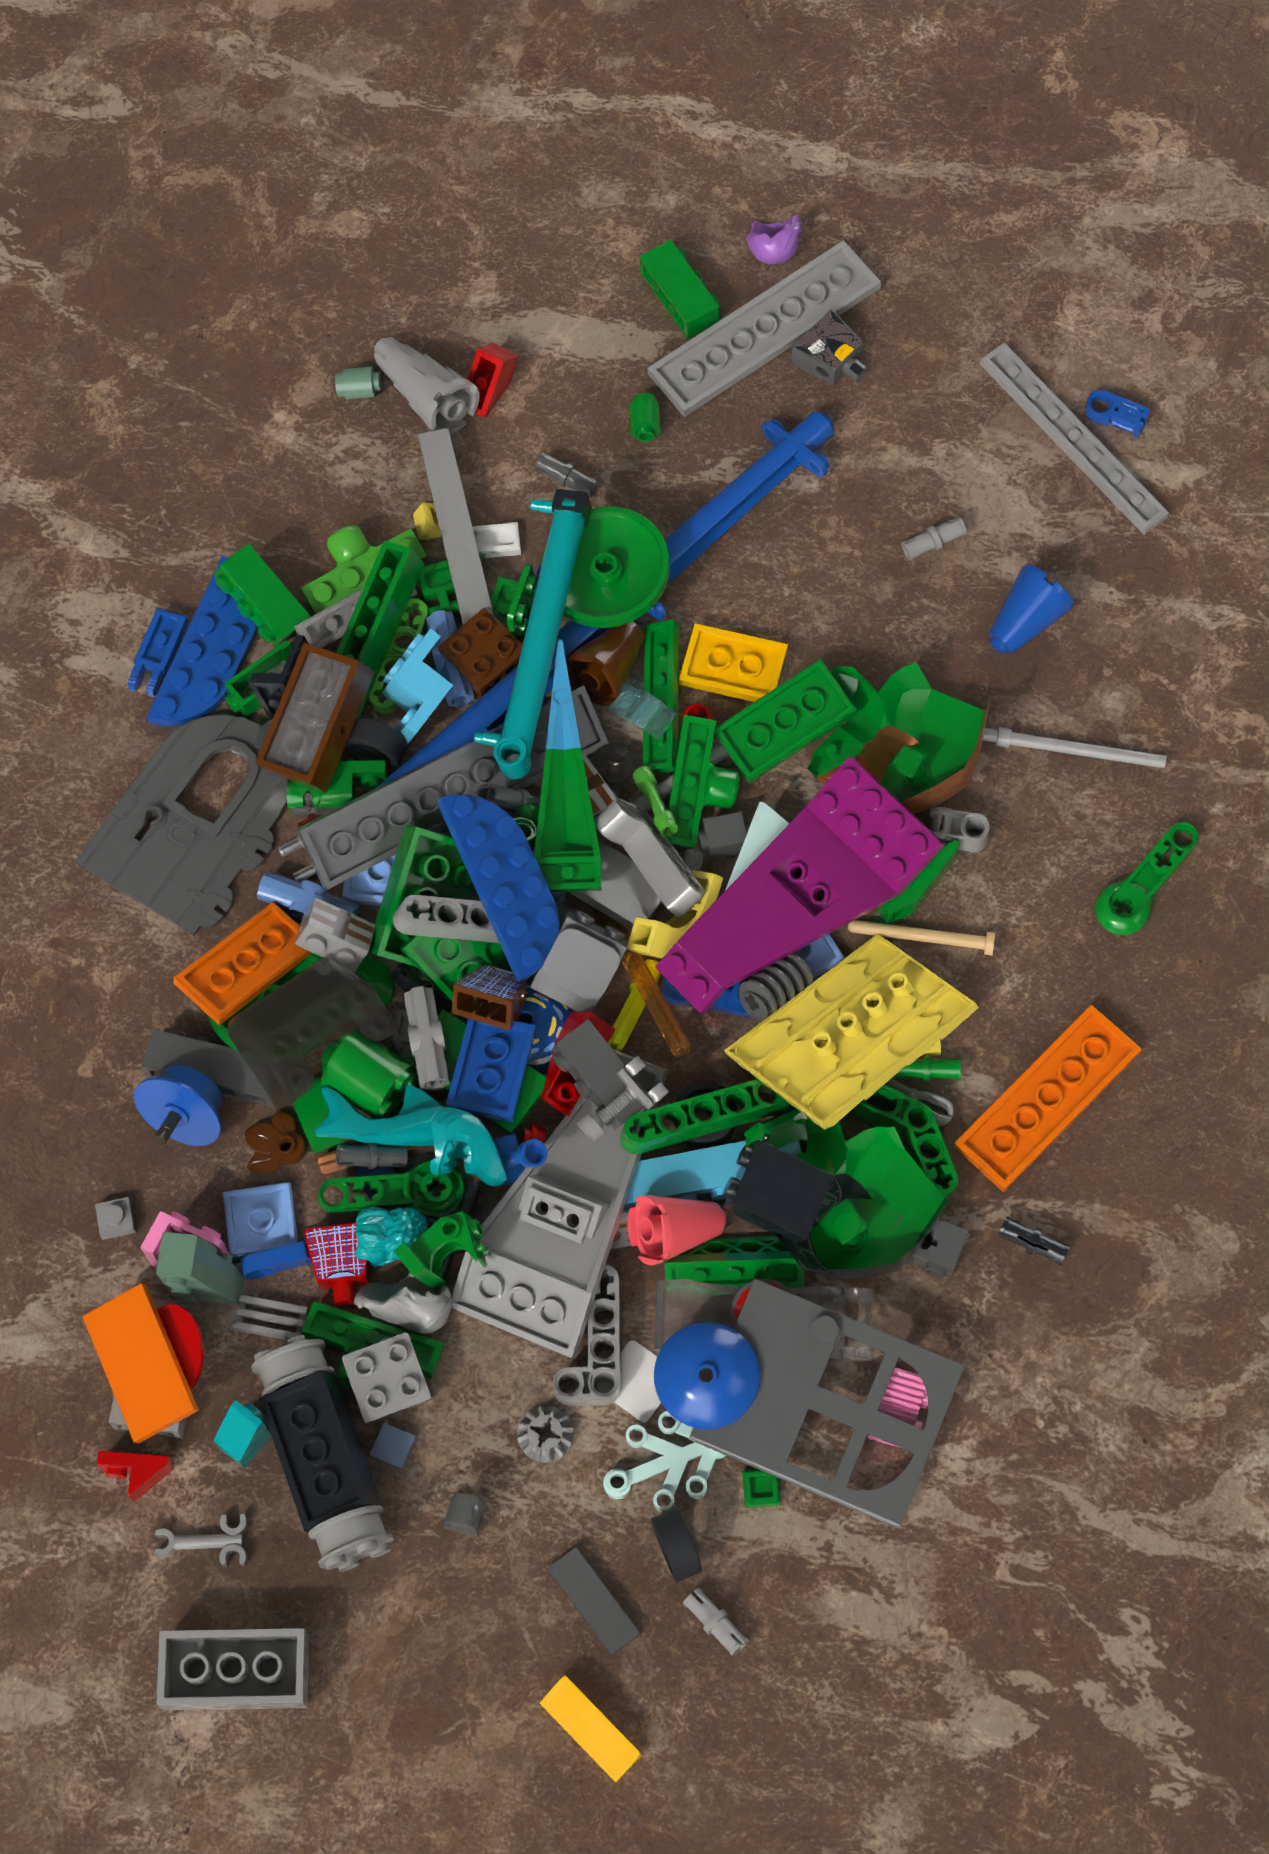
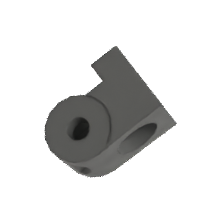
[443,1493,487,1538]

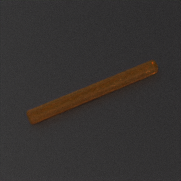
[595,909,691,1057]

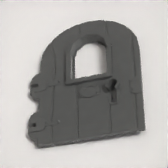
[75,715,288,936]

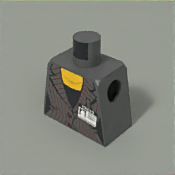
[791,309,869,385]

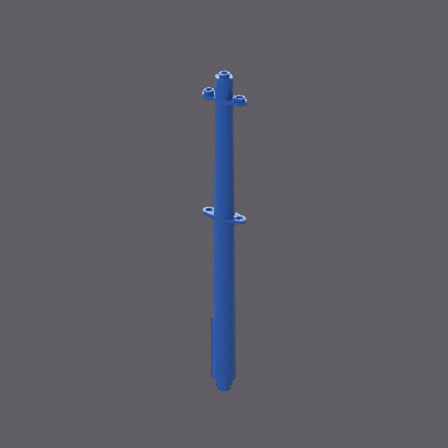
[375,411,834,789]

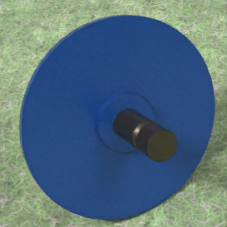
[134,1065,223,1146]

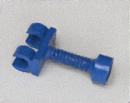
[494,1133,547,1186]

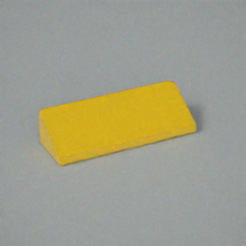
[540,1675,642,1783]

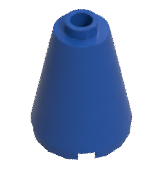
[988,564,1074,655]

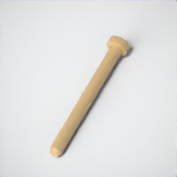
[848,920,995,956]

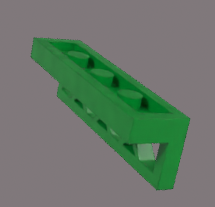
[665,1236,804,1292]

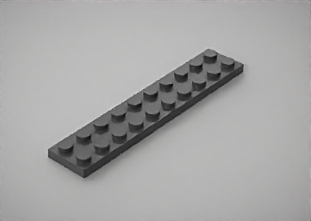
[296,685,609,890]

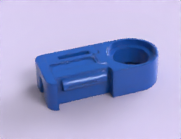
[1085,390,1150,438]
[240,1241,312,1279]

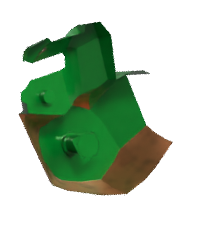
[803,662,990,813]

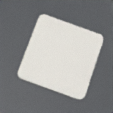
[596,1340,661,1422]

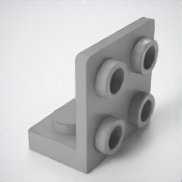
[342,1333,432,1424]

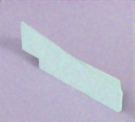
[725,801,790,891]

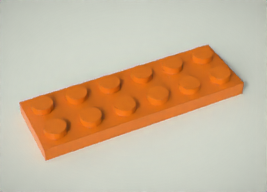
[953,1005,1142,1193]

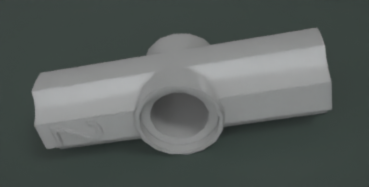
[404,986,449,1091]

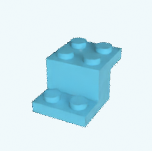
[382,629,453,747]

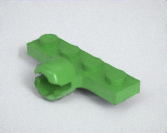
[300,524,427,615]

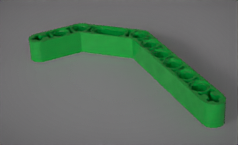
[620,1079,958,1200]

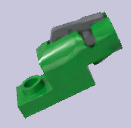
[287,760,388,817]

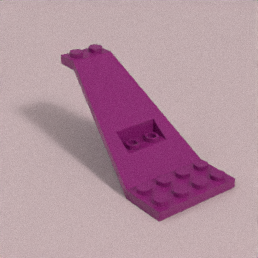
[655,756,945,1013]

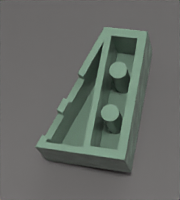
[156,1232,245,1306]

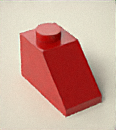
[467,343,519,418]

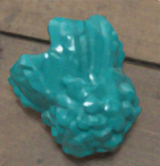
[355,1206,428,1267]

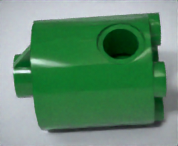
[320,1029,419,1118]

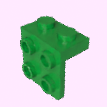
[490,563,538,640]

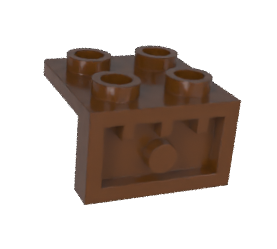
[438,608,523,700]

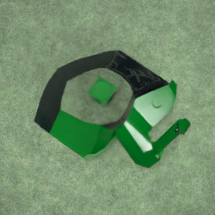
[744,1109,950,1278]

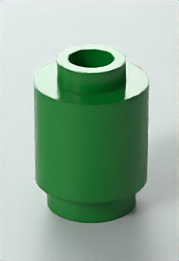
[629,393,661,442]

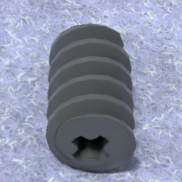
[738,953,813,1021]

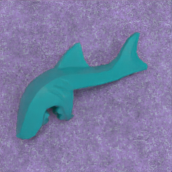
[315,1085,507,1186]

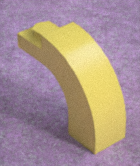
[627,870,723,959]

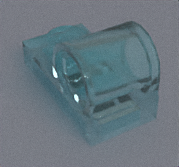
[608,682,676,741]

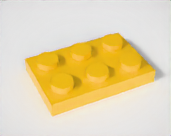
[679,623,788,702]

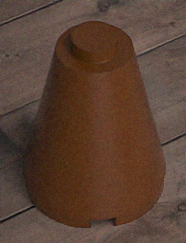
[566,621,645,706]

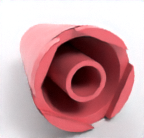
[627,1195,726,1265]

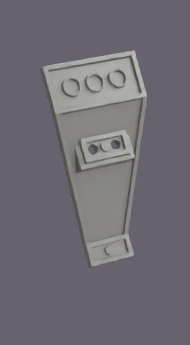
[451,1049,668,1358]

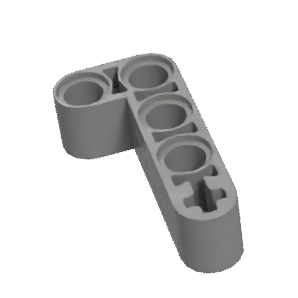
[594,798,705,918]
[393,895,499,943]
[553,1264,621,1406]

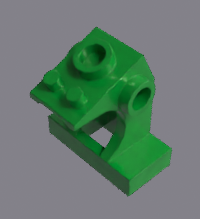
[393,1211,490,1292]

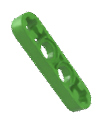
[369,598,429,714]

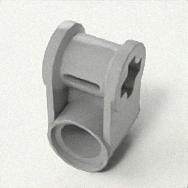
[929,807,990,853]

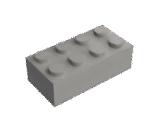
[156,1628,310,1711]

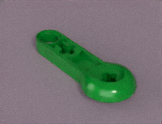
[1094,822,1198,935]
[317,1161,464,1217]

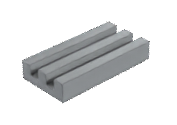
[232,1295,309,1340]

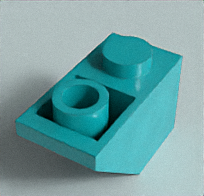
[213,1400,272,1469]

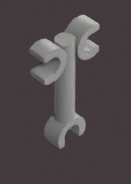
[155,1514,248,1567]

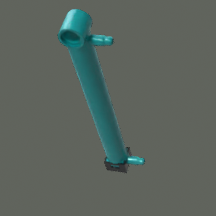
[474,489,592,779]

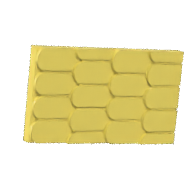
[724,933,978,1130]

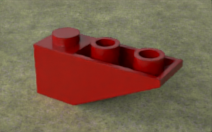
[541,1011,615,1116]

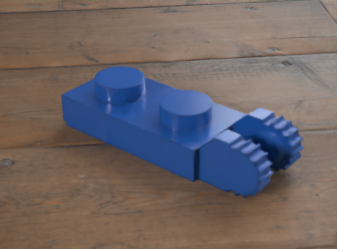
[128,608,189,697]

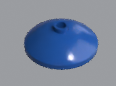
[654,1322,760,1429]

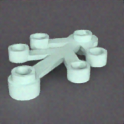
[603,1411,726,1513]

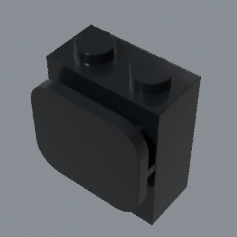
[723,1139,834,1242]

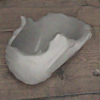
[354,1273,452,1334]

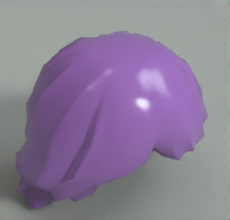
[745,215,802,265]

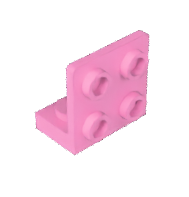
[140,1211,229,1268]

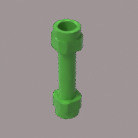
[633,766,678,837]

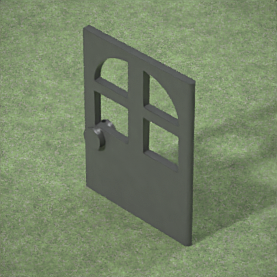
[689,1279,965,1529]

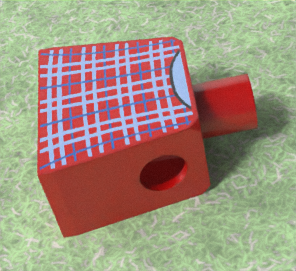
[304,1223,370,1306]

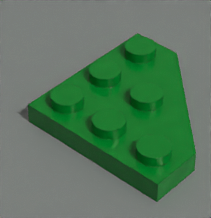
[400,935,510,1021]

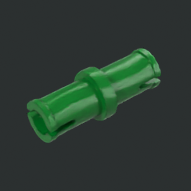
[893,1055,961,1082]

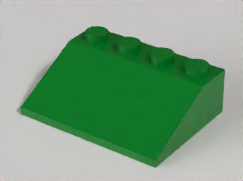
[368,825,483,967]

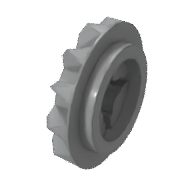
[517,1405,574,1463]

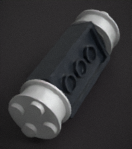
[251,1335,394,1572]

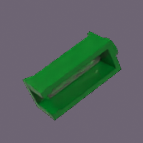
[224,640,292,719]

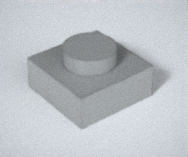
[95,1197,136,1240]

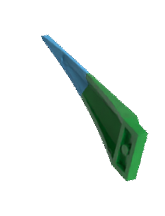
[534,638,602,892]

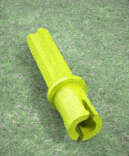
[608,959,661,1051]

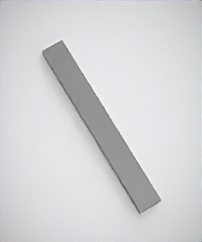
[980,342,1169,535]
[418,428,494,625]

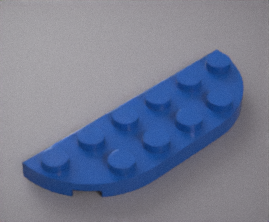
[146,556,258,726]
[437,795,559,983]

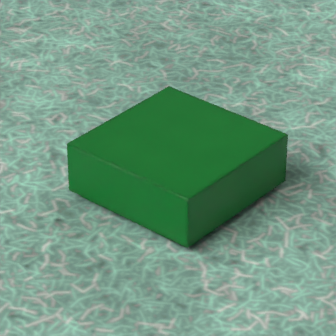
[742,1470,780,1509]

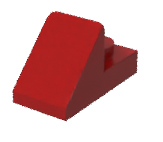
[96,1451,174,1502]

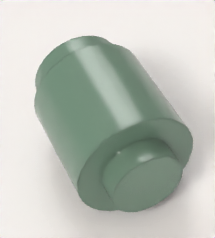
[335,366,382,400]

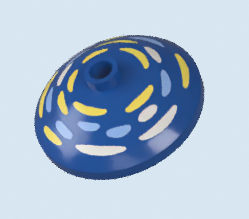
[516,980,575,1075]

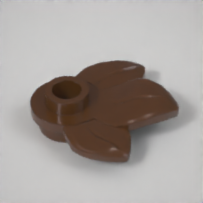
[245,1111,306,1174]

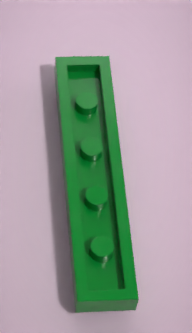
[643,619,679,775]

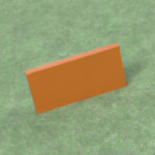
[173,902,312,1026]
[82,1283,199,1443]

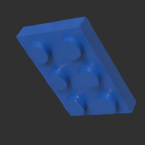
[446,1018,536,1123]

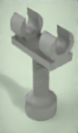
[576,1056,669,1143]

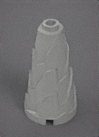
[374,337,479,435]

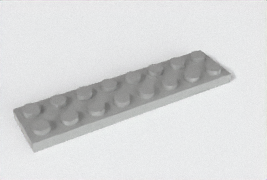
[647,240,881,417]

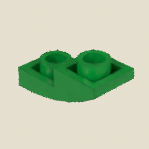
[287,1077,345,1154]

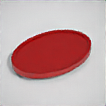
[157,1304,204,1391]

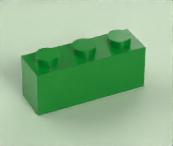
[639,240,721,340]
[214,543,311,648]

